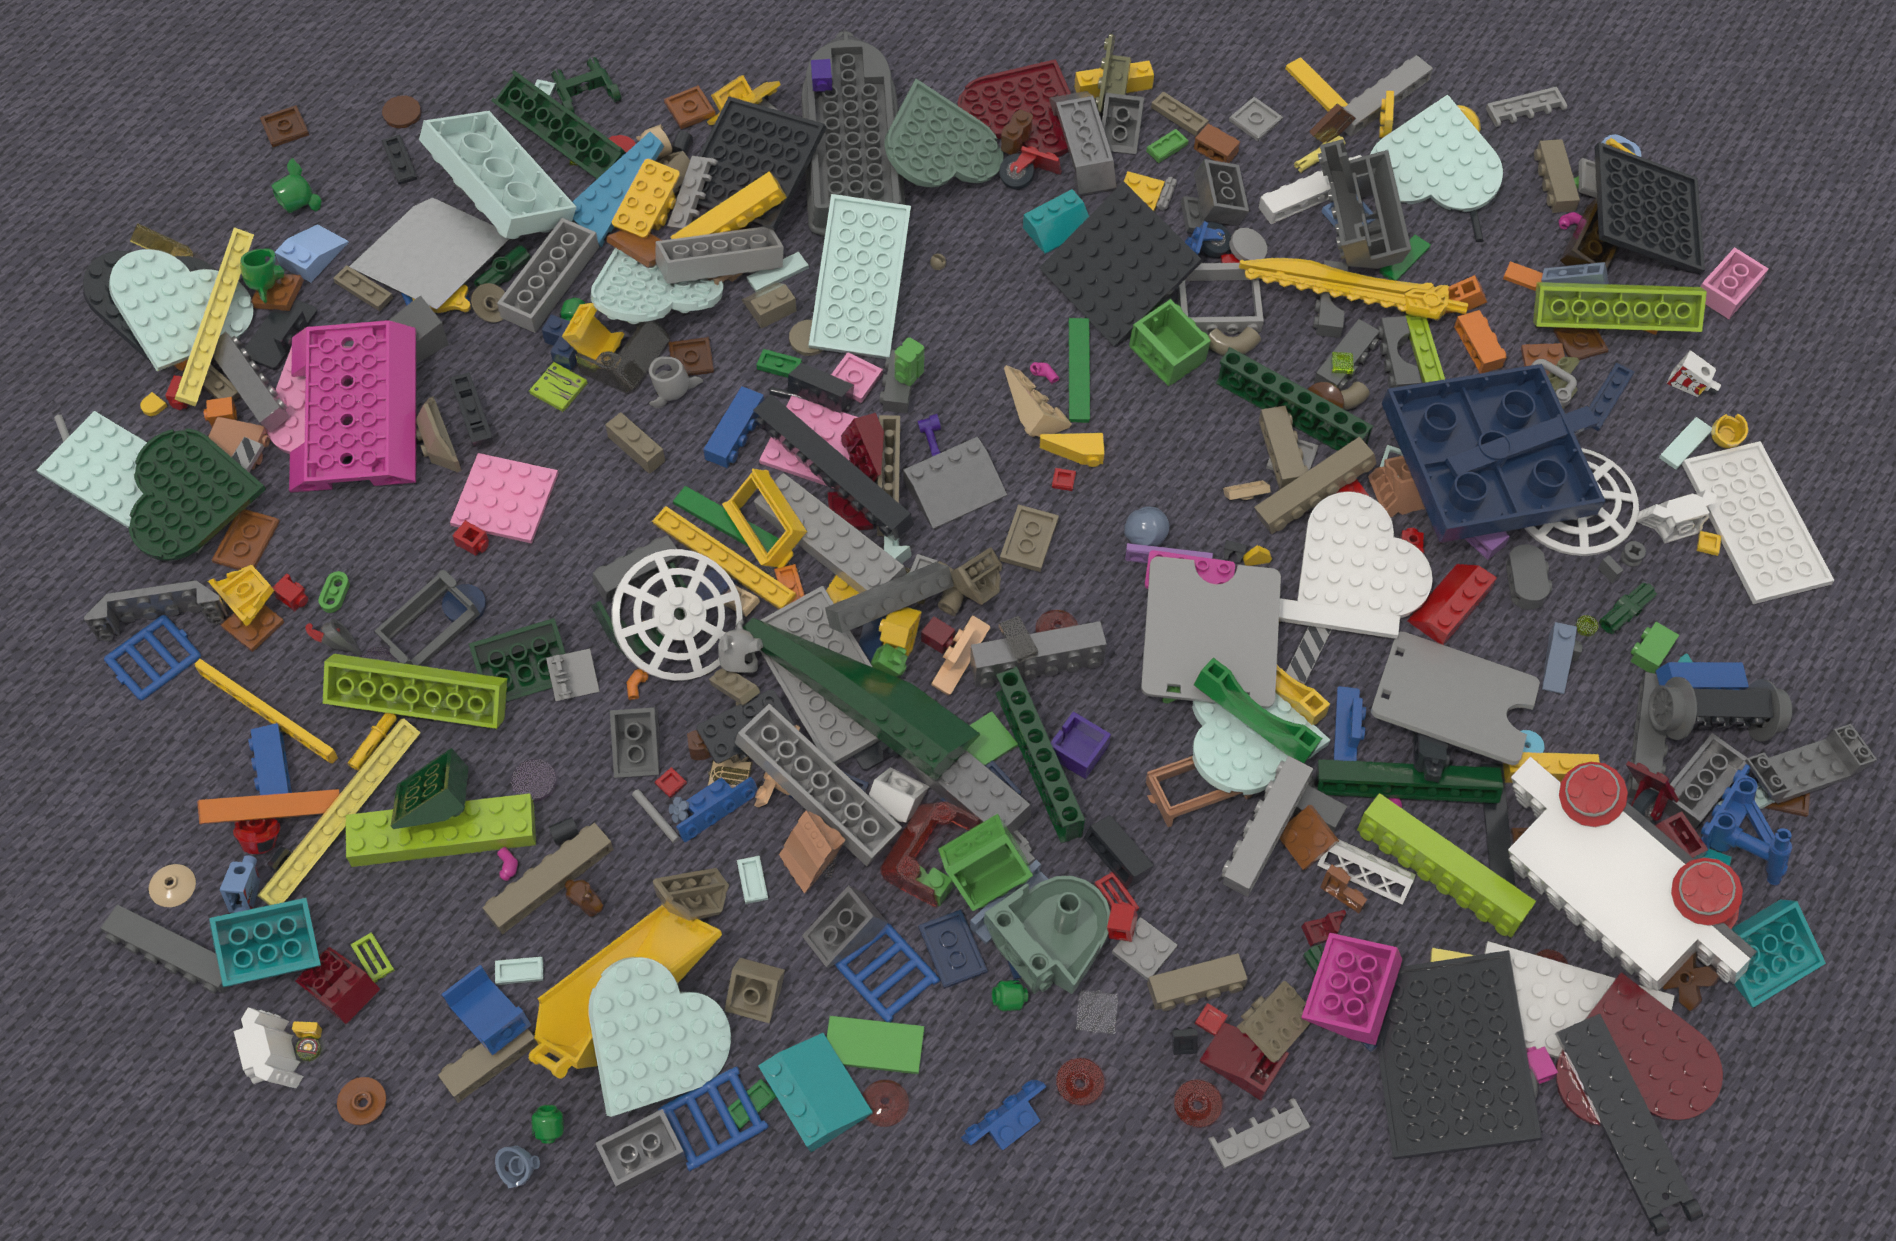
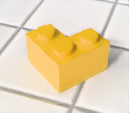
[879,607,922,656]

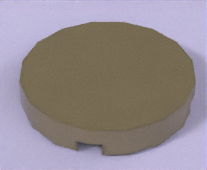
[789,320,824,356]

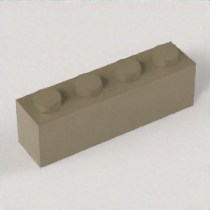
[1534,139,1580,213]
[1259,406,1308,490]
[1147,953,1247,1011]
[438,1028,538,1103]

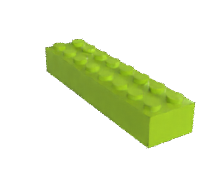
[1533,282,1707,332]
[323,654,507,729]
[1357,793,1536,938]
[346,794,536,867]

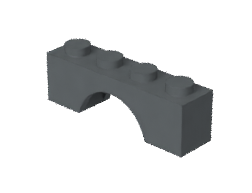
[1313,260,1348,338]
[1377,316,1421,388]

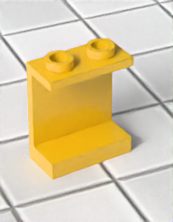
[562,303,624,367]

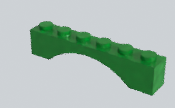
[1194,658,1323,764]

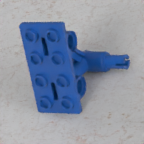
[1701,764,1792,885]

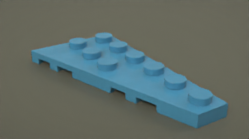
[573,132,664,247]

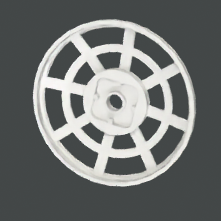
[1524,448,1639,556]
[611,549,742,681]

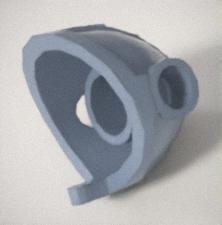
[495,1146,540,1188]

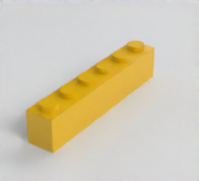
[671,171,787,239]

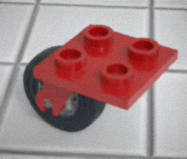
[999,146,1062,190]

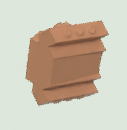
[1368,456,1425,517]
[779,810,846,893]

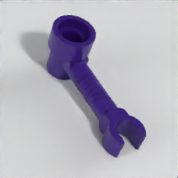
[917,414,941,457]

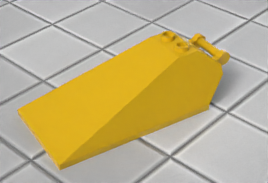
[529,905,722,1079]

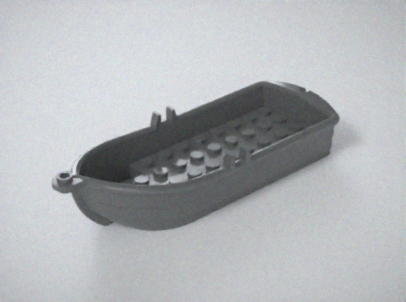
[801,29,905,237]

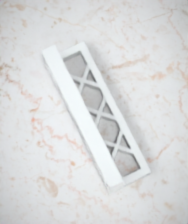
[1318,839,1416,905]

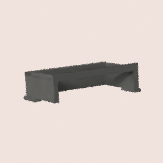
[375,570,480,666]

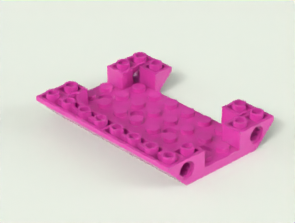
[289,321,416,493]

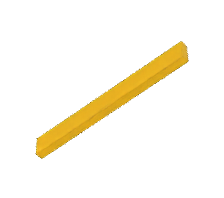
[652,506,796,609]
[195,659,338,764]

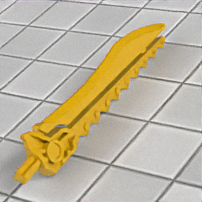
[1239,258,1468,321]

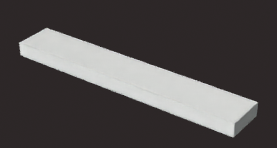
[1279,599,1400,639]

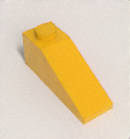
[1039,433,1104,467]

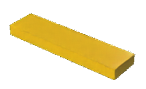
[1285,57,1348,112]

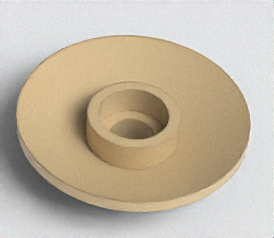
[149,864,196,907]

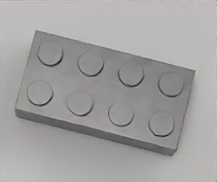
[1663,733,1747,829]

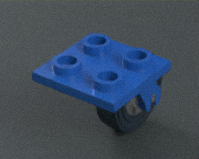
[1185,221,1231,258]

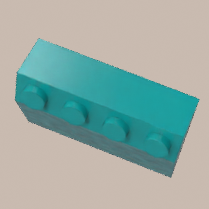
[209,898,321,988]
[1731,899,1826,1008]
[758,1033,873,1152]

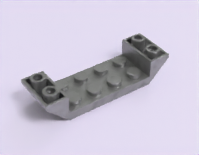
[1049,91,1116,196]
[84,581,230,641]
[1745,724,1877,803]

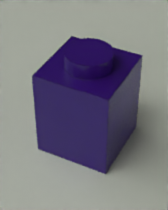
[811,59,832,91]

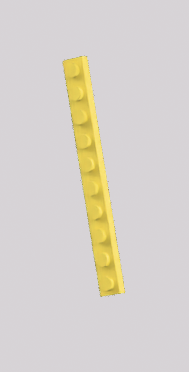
[175,228,254,406]
[257,718,420,905]

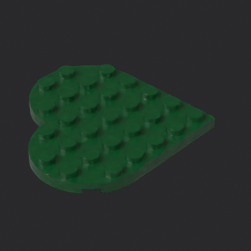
[128,428,266,561]

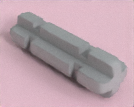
[1156,177,1177,211]

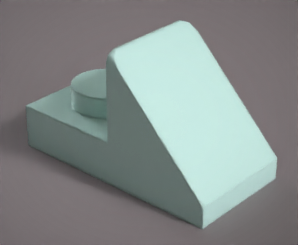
[884,536,912,564]

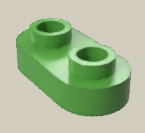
[319,571,350,613]

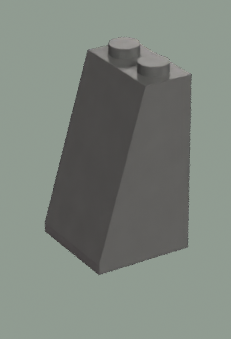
[389,296,449,363]

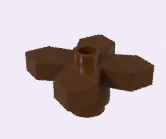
[1662,953,1720,1011]

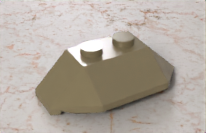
[416,396,462,472]
[950,547,1002,605]
[653,868,729,921]

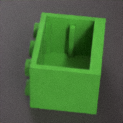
[1129,299,1211,386]
[938,814,1033,911]

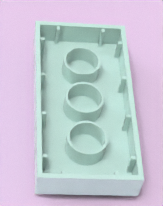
[419,111,576,239]

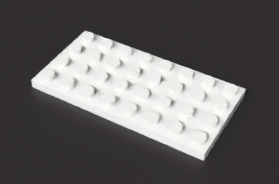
[1682,441,1834,604]
[1484,941,1674,1058]

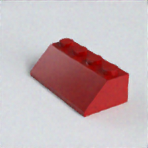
[1407,564,1497,645]

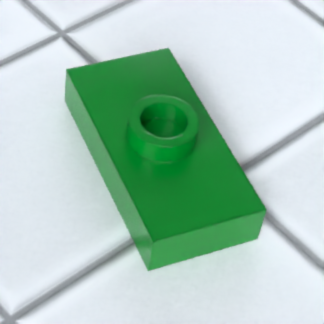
[757,349,802,378]

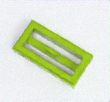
[351,932,395,982]

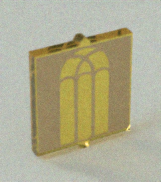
[707,759,752,789]

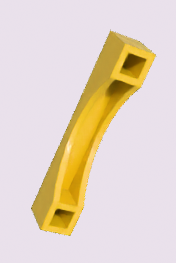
[1275,665,1330,725]

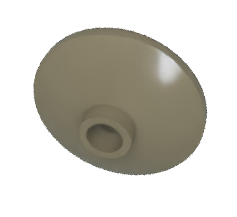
[471,283,505,323]

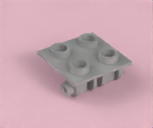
[546,649,599,701]

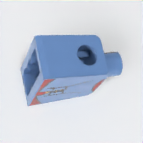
[220,855,261,913]

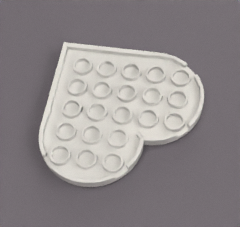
[1297,492,1432,618]

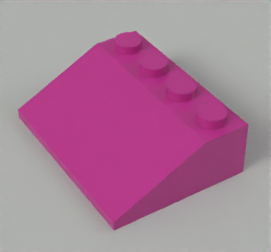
[1302,933,1402,1045]

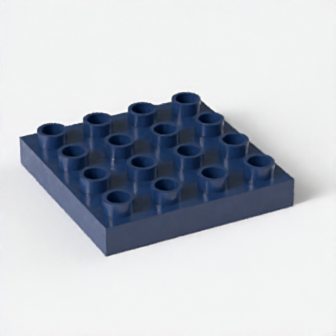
[1381,364,1605,543]

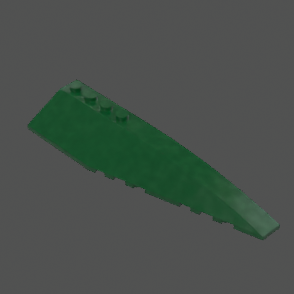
[743,618,980,782]

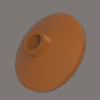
[337,1077,386,1125]

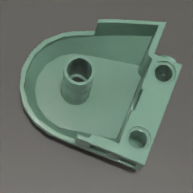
[984,876,1110,994]

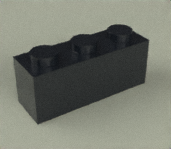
[787,363,854,413]
[1083,815,1154,889]

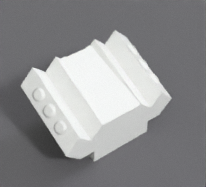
[1636,490,1717,543]
[234,1007,304,1088]

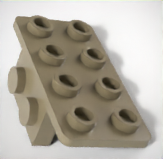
[1237,981,1310,1062]

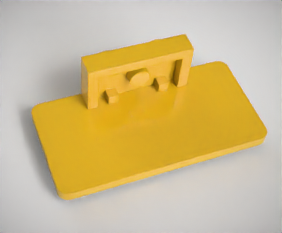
[707,75,781,125]
[612,159,680,239]

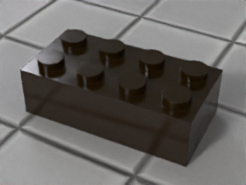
[1560,198,1618,269]

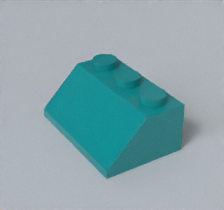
[1023,189,1089,254]

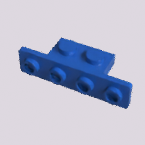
[1333,686,1366,761]
[676,777,758,842]
[961,1080,1046,1150]

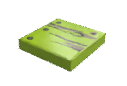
[529,362,587,412]

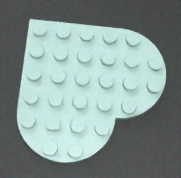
[1371,95,1503,212]
[591,248,723,324]
[109,249,253,371]
[1192,692,1330,795]
[589,957,731,1117]

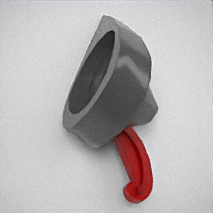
[306,619,363,657]

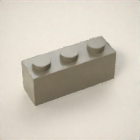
[605,412,665,474]

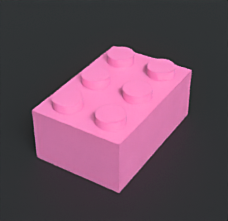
[1700,247,1768,319]

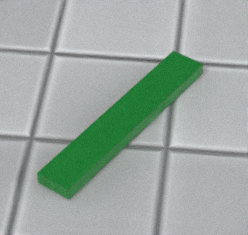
[1069,318,1090,423]
[673,486,779,553]

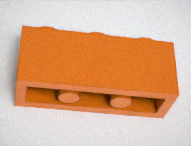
[1454,310,1506,374]

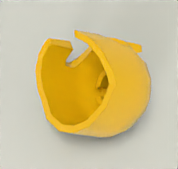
[1711,414,1748,449]

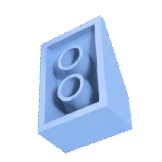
[275,224,349,283]

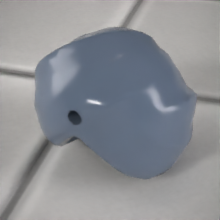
[1124,506,1169,547]

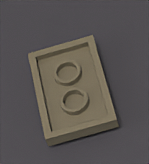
[1000,505,1059,572]

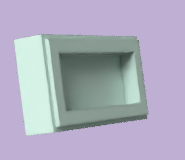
[737,856,768,904]
[495,957,543,985]

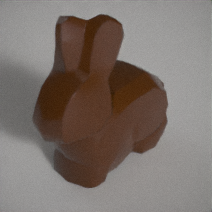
[565,879,604,917]

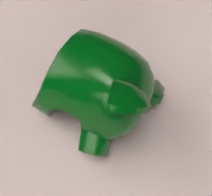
[271,158,321,213]
[240,249,284,304]

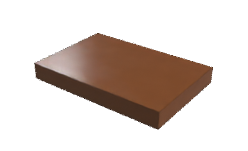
[607,230,662,268]
[212,509,280,570]

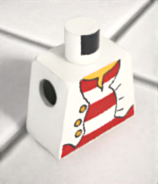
[1666,351,1721,397]

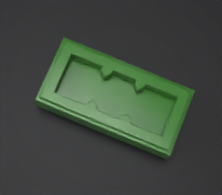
[1146,129,1189,163]

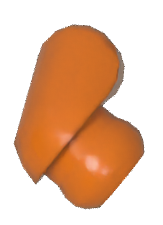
[627,669,649,700]

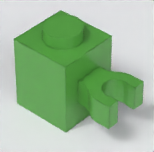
[870,643,908,677]
[908,865,953,906]

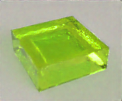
[1331,352,1354,374]

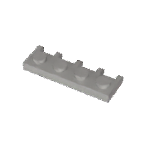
[1486,87,1567,127]
[667,156,718,231]
[1208,1098,1310,1169]

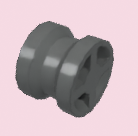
[1621,541,1646,567]

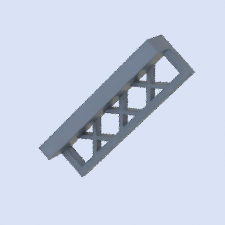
[970,860,1048,945]

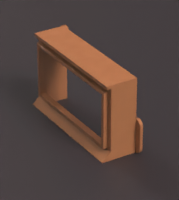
[1146,756,1253,827]

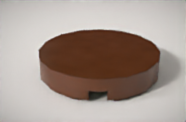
[382,96,421,128]

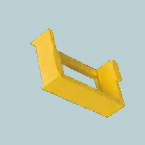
[722,468,807,568]

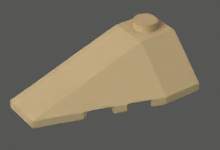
[1004,365,1072,437]

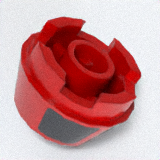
[233,818,280,854]

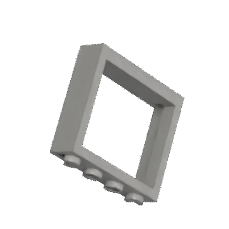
[1177,263,1264,335]

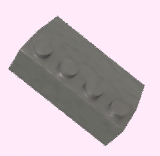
[903,437,1007,529]

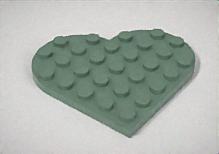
[885,79,1003,187]

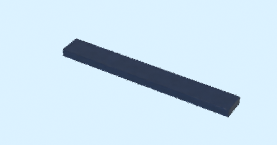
[1445,406,1598,479]

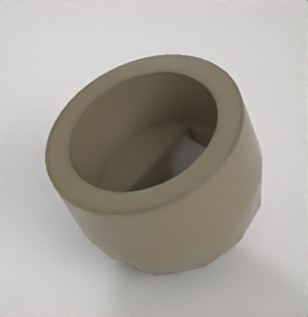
[930,253,946,270]

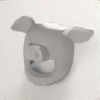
[649,356,703,408]
[718,619,763,673]

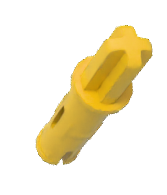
[347,713,397,771]

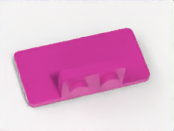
[1145,550,1235,589]

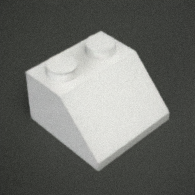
[868,767,930,823]

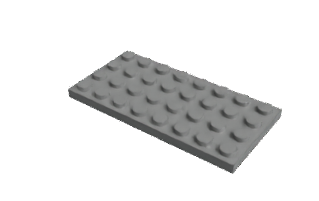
[759,586,880,765]

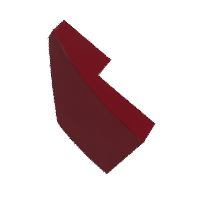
[1301,910,1346,947]

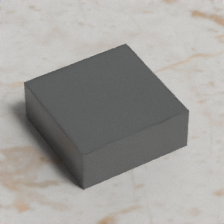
[1598,555,1624,584]

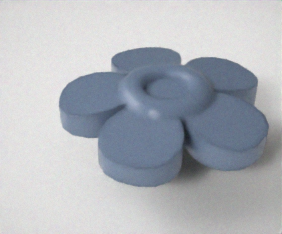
[669,797,689,823]

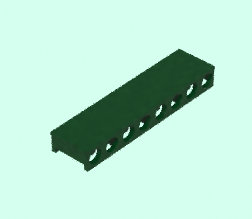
[491,70,626,179]
[1215,347,1373,451]
[995,666,1085,844]

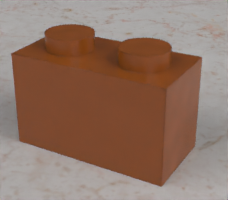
[1194,124,1240,163]

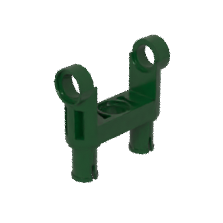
[551,57,622,114]

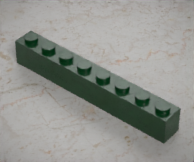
[1316,759,1503,803]

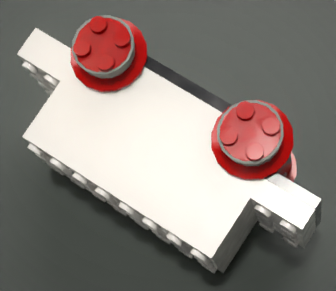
[1508,757,1757,991]

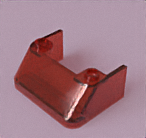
[880,802,981,907]

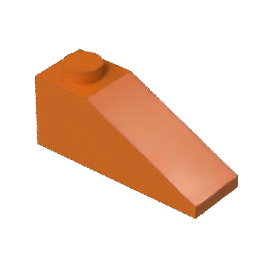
[1445,275,1487,314]

